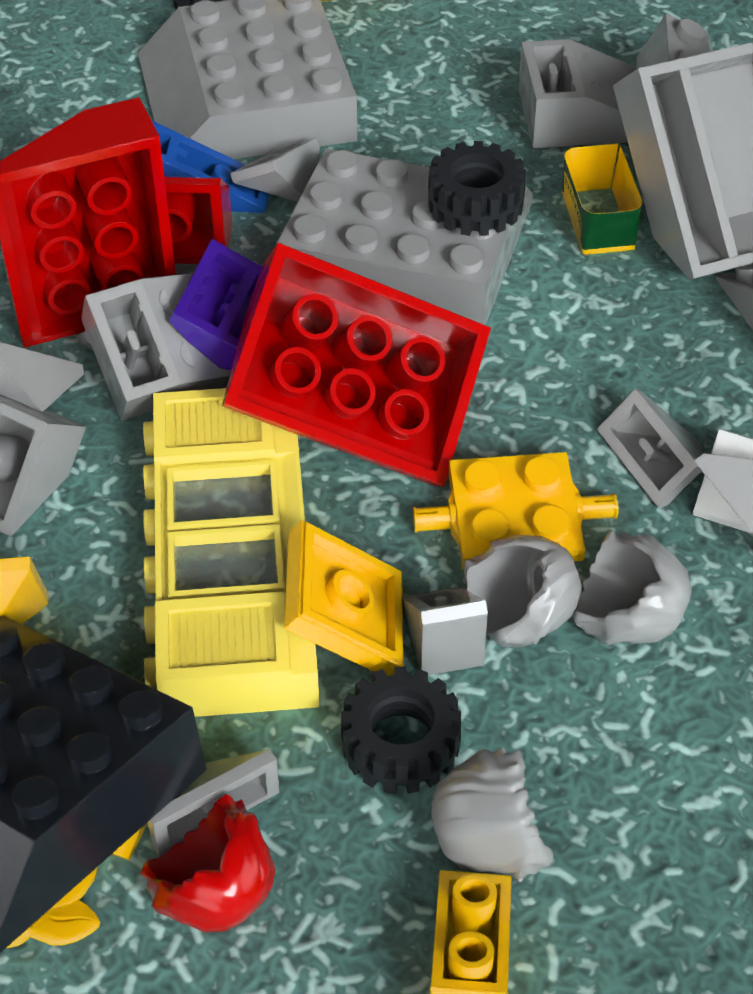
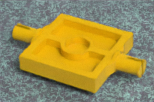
[412,452,619,569]

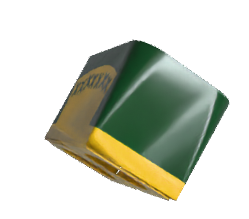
[562,143,642,255]

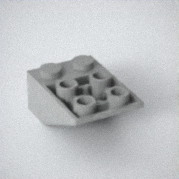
[518,39,637,148]
[81,273,231,421]

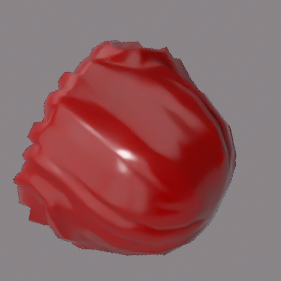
[140,794,275,933]

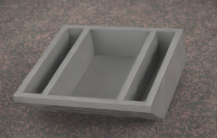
[138,0,357,159]
[613,42,753,280]
[276,149,534,325]

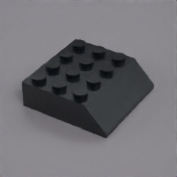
[0,615,207,953]

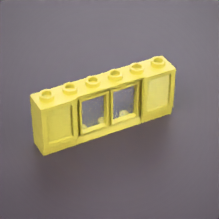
[143,388,319,717]

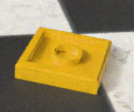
[284,520,404,676]

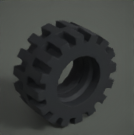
[428,141,526,236]
[341,667,461,794]

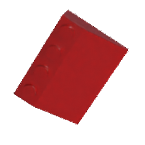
[0,97,176,348]
[222,242,491,488]

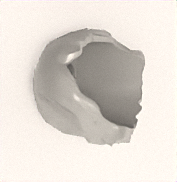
[573,531,692,645]
[463,535,582,648]
[431,747,553,883]

